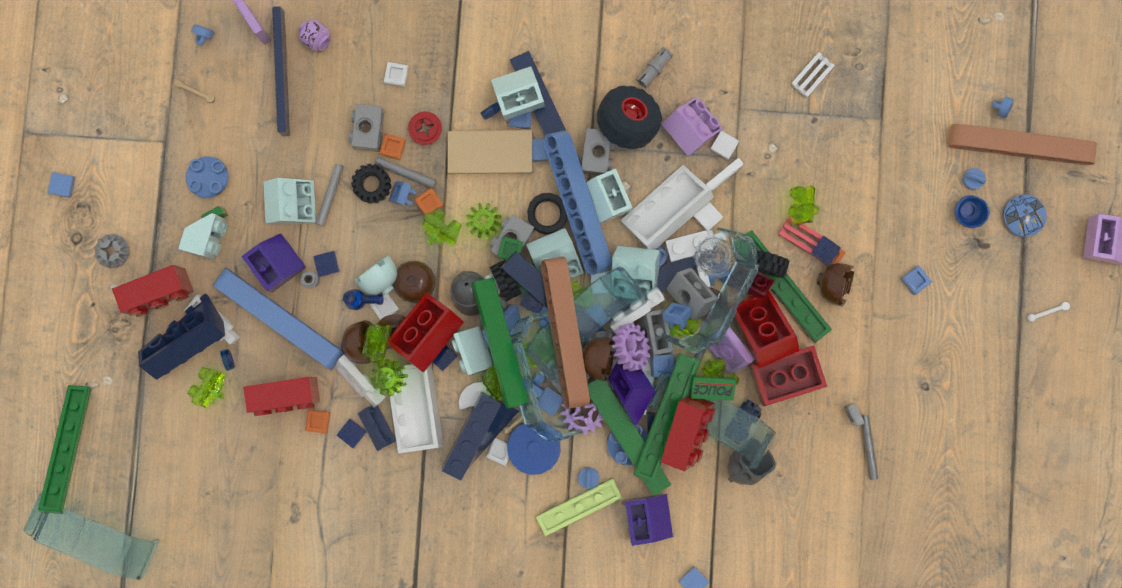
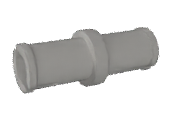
[636,47,673,88]

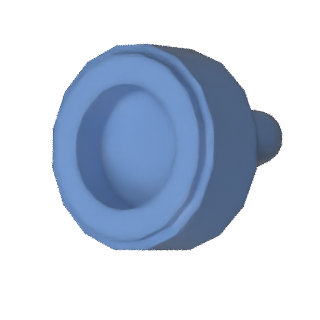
[191,24,214,46]
[991,96,1014,118]
[962,168,986,190]
[578,467,599,489]

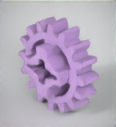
[612,323,651,372]
[561,398,604,435]

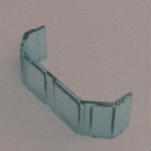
[662,227,759,354]
[525,266,649,383]
[510,313,581,442]
[646,371,776,470]
[23,493,160,580]

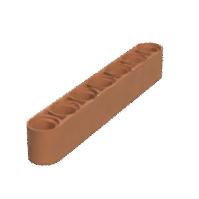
[949,124,1097,165]
[541,257,590,409]

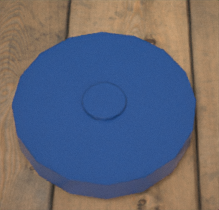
[507,421,561,475]

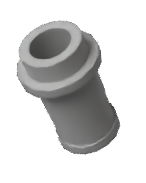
[301,271,320,288]

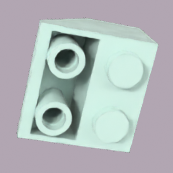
[491,66,545,120]
[586,169,632,224]
[263,178,316,225]
[178,213,227,260]
[526,228,584,279]
[612,246,660,299]
[452,326,494,376]

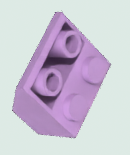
[661,97,724,156]
[1083,214,1122,265]

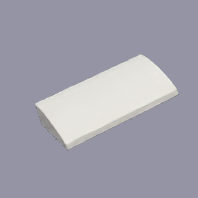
[620,165,714,250]
[386,363,444,454]

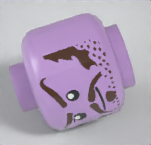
[299,19,331,51]

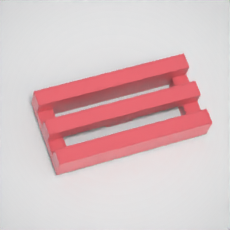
[778,216,826,257]

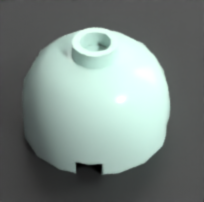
[354,255,397,295]

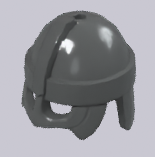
[450,271,484,316]
[727,439,775,485]

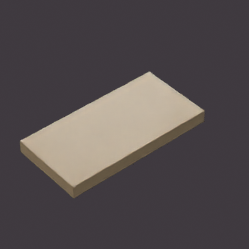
[448,130,533,174]

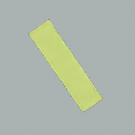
[536,478,622,536]

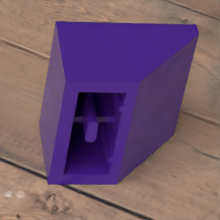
[241,233,306,293]
[608,361,656,425]
[624,494,673,546]

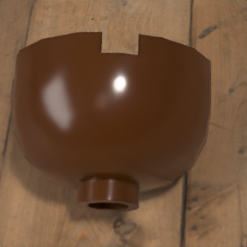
[393,261,436,303]
[817,263,854,307]
[341,320,381,364]
[582,337,615,381]

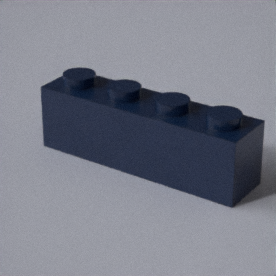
[138,293,225,380]
[441,391,519,481]

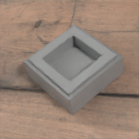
[844,403,864,426]

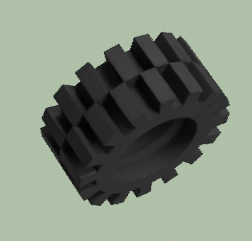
[351,164,392,204]
[748,250,790,278]
[489,260,522,302]

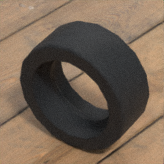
[527,193,567,234]

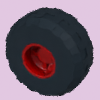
[596,86,662,149]

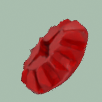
[408,111,442,145]

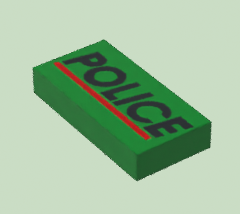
[689,375,736,401]

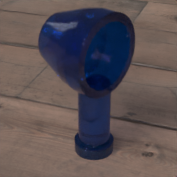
[343,289,384,311]

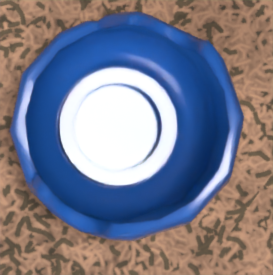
[954,195,990,228]

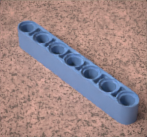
[543,130,612,275]
[213,268,344,370]

